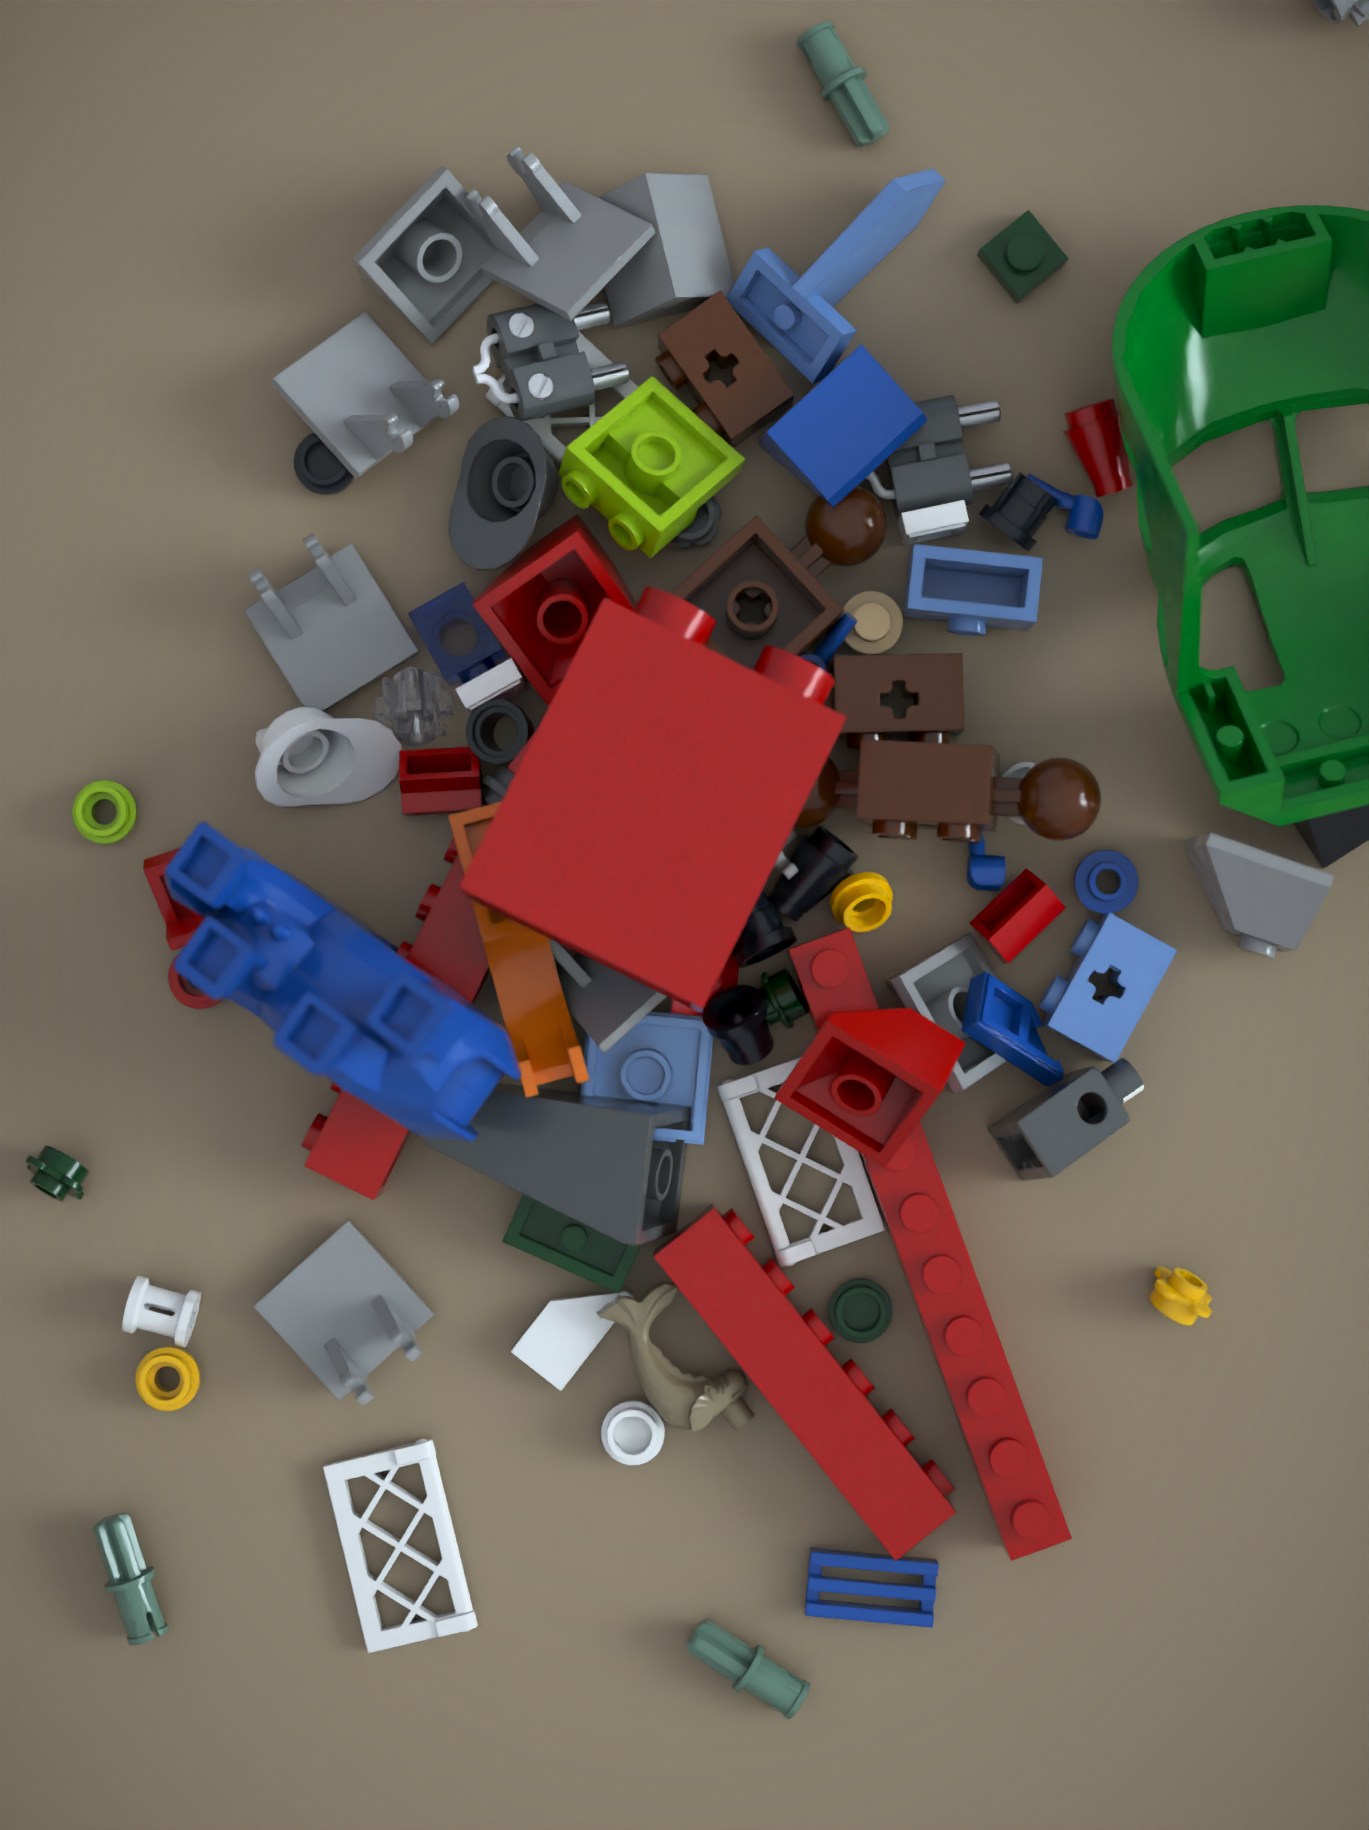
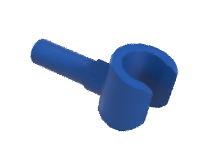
[1027,474,1104,540]
[799,612,858,673]
[967,831,1006,891]

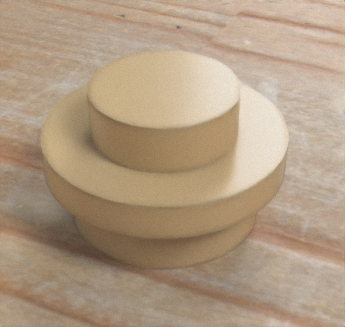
[842,591,903,655]

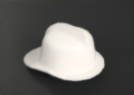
[255,707,402,807]

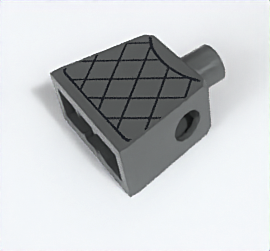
[987,1058,1144,1181]

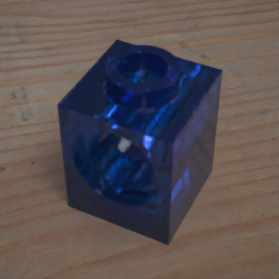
[408,582,505,686]

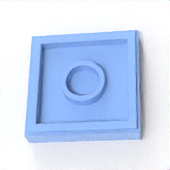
[580,1011,713,1145]

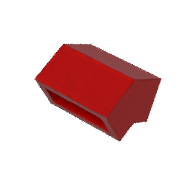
[399,747,484,816]
[969,868,1066,964]

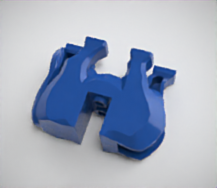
[164,822,522,1142]

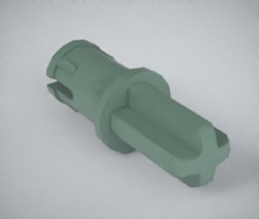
[796,20,889,147]
[93,1513,169,1645]
[686,1619,810,1720]

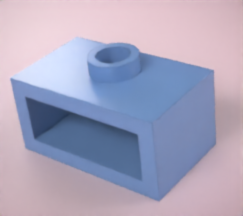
[902,544,1043,636]

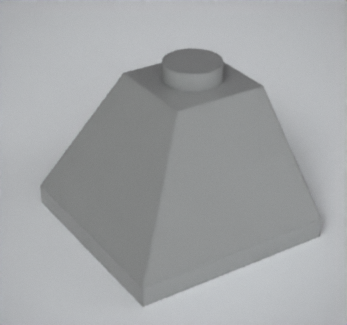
[1185,832,1335,959]

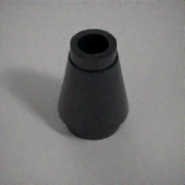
[768,825,859,922]

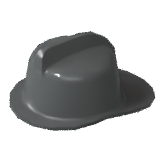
[448,417,558,570]

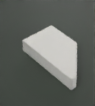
[511,1290,634,1391]

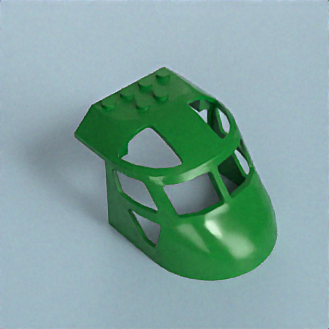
[1112,205,1369,827]

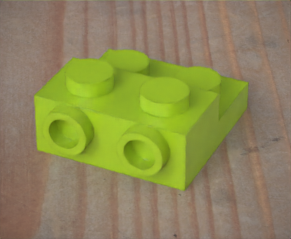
[558,376,745,558]

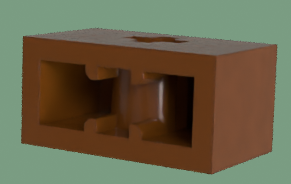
[655,290,795,448]
[831,653,964,749]

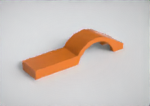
[448,801,589,1098]

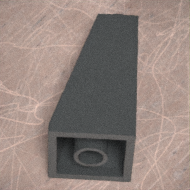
[425,1083,692,1246]

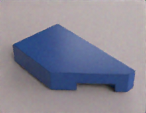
[961,971,1064,1087]

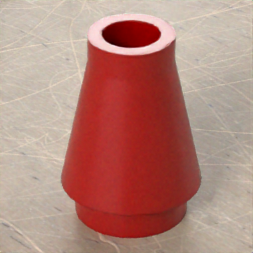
[1063,398,1133,497]

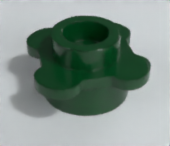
[25,1145,89,1202]

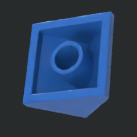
[758,344,928,508]

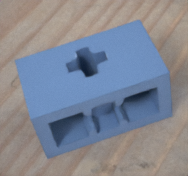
[1038,913,1178,1063]

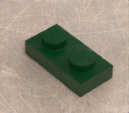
[502,1194,641,1293]

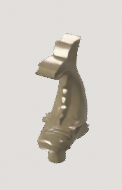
[596,1281,755,1432]

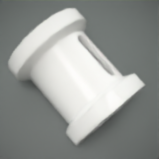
[122,1275,201,1348]

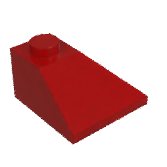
[472,514,637,706]
[774,1008,966,1168]

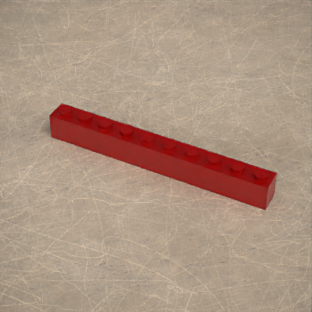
[786,927,1072,1561]

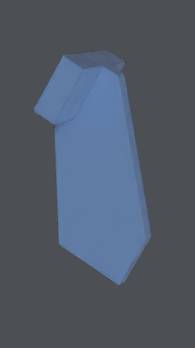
[726,168,946,384]

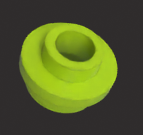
[72,780,137,844]

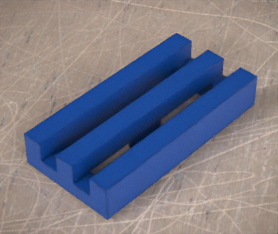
[804,1548,939,1628]

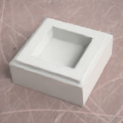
[897,500,969,546]
[455,658,527,715]

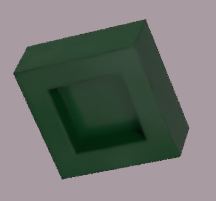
[977,210,1068,304]

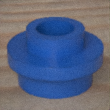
[1074,850,1138,914]

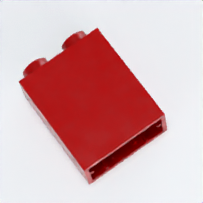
[459,587,847,1013]

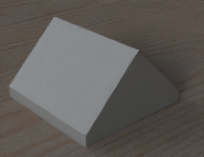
[353,165,497,344]
[598,173,734,329]
[885,932,1007,1094]

